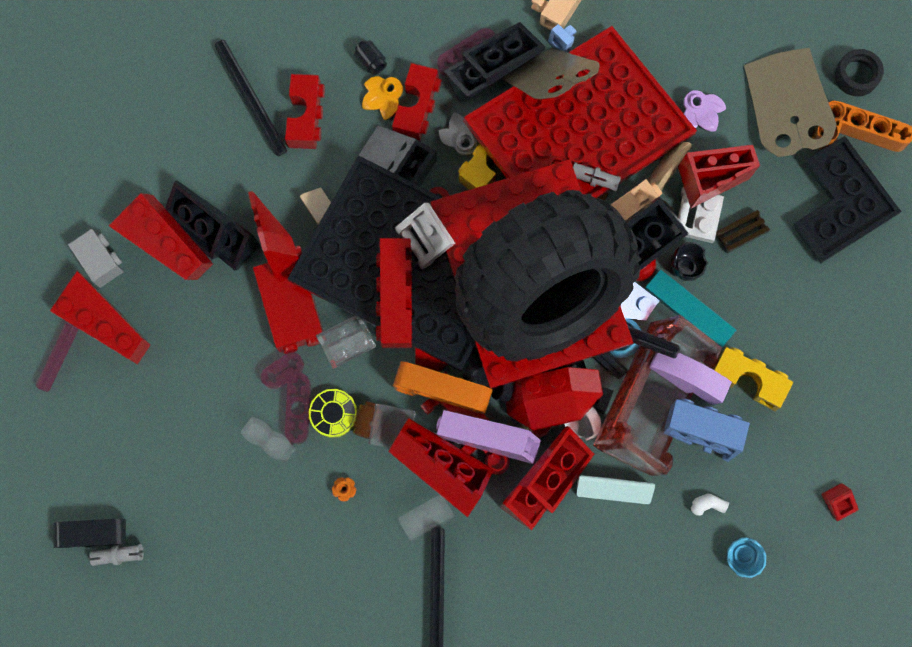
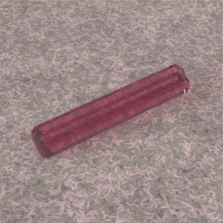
[36,323,78,392]

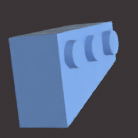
[663,399,750,462]

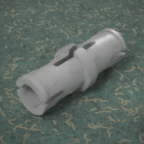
[573,162,621,191]
[90,544,144,566]

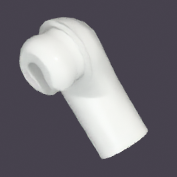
[691,494,729,516]

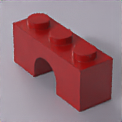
[392,63,442,141]
[285,74,325,149]

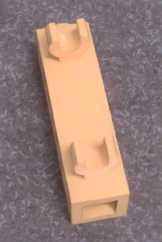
[531,0,581,30]
[611,179,663,220]

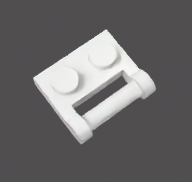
[678,187,724,243]
[395,203,455,269]

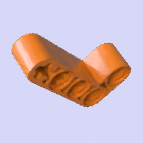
[812,100,912,152]
[393,361,493,414]

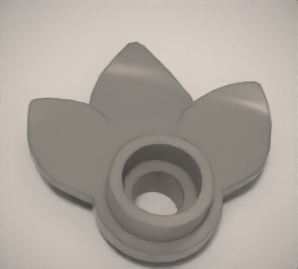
[439,113,477,155]

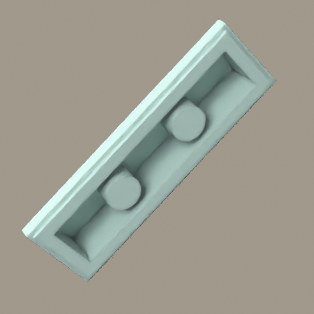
[576,475,655,504]

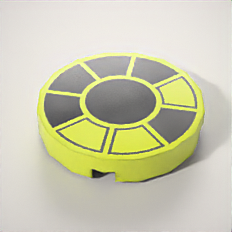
[309,389,357,438]

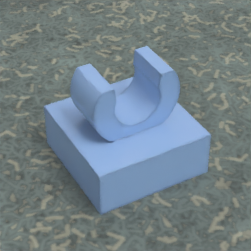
[548,24,577,53]

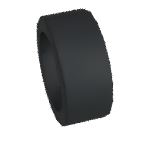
[835,49,884,96]

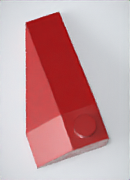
[248,191,303,278]

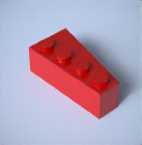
[376,238,412,348]
[50,271,151,365]

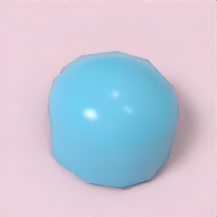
[727,537,766,578]

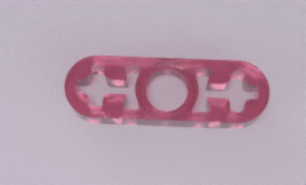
[437,28,495,76]
[285,373,311,444]

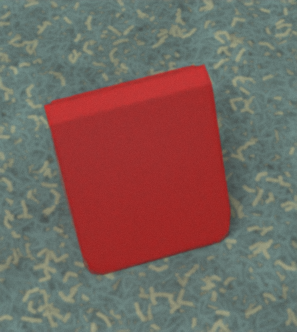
[822,483,859,521]

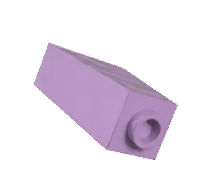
[436,410,541,464]

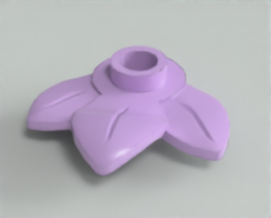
[683,90,726,132]

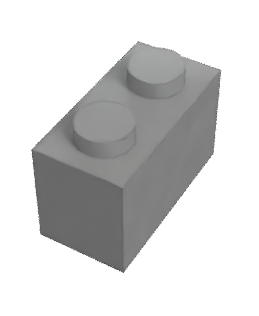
[68,229,124,288]

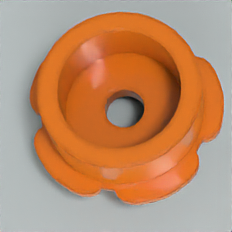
[332,477,356,502]

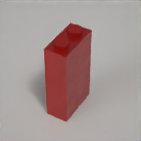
[253,263,326,354]

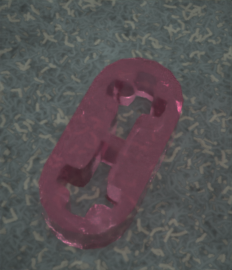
[261,352,304,389]

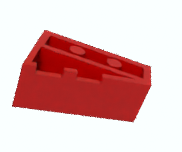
[678,145,760,208]

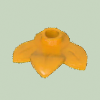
[362,76,403,120]

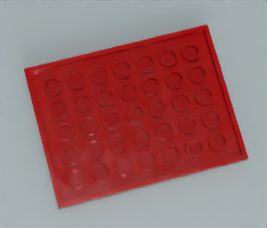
[463,26,697,199]
[430,159,633,389]

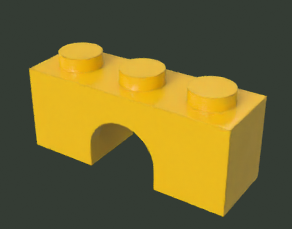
[458,144,496,190]
[713,347,793,411]

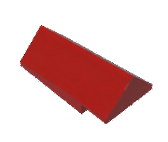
[500,426,595,530]

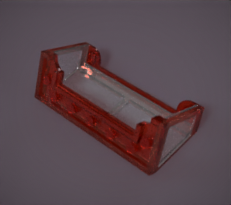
[593,315,722,476]

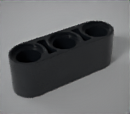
[53,519,126,548]

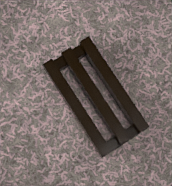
[716,210,770,253]

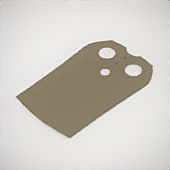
[501,47,600,99]
[744,48,836,157]

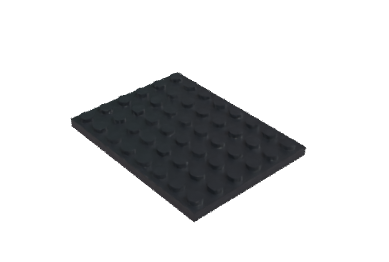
[288,155,476,372]

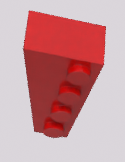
[109,193,213,280]
[388,418,494,517]

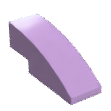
[649,352,732,405]

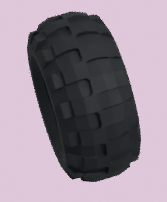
[455,190,641,362]

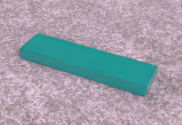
[645,270,737,350]

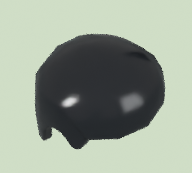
[671,242,708,281]

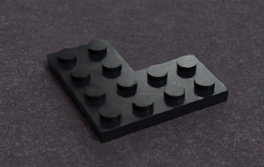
[793,136,902,264]

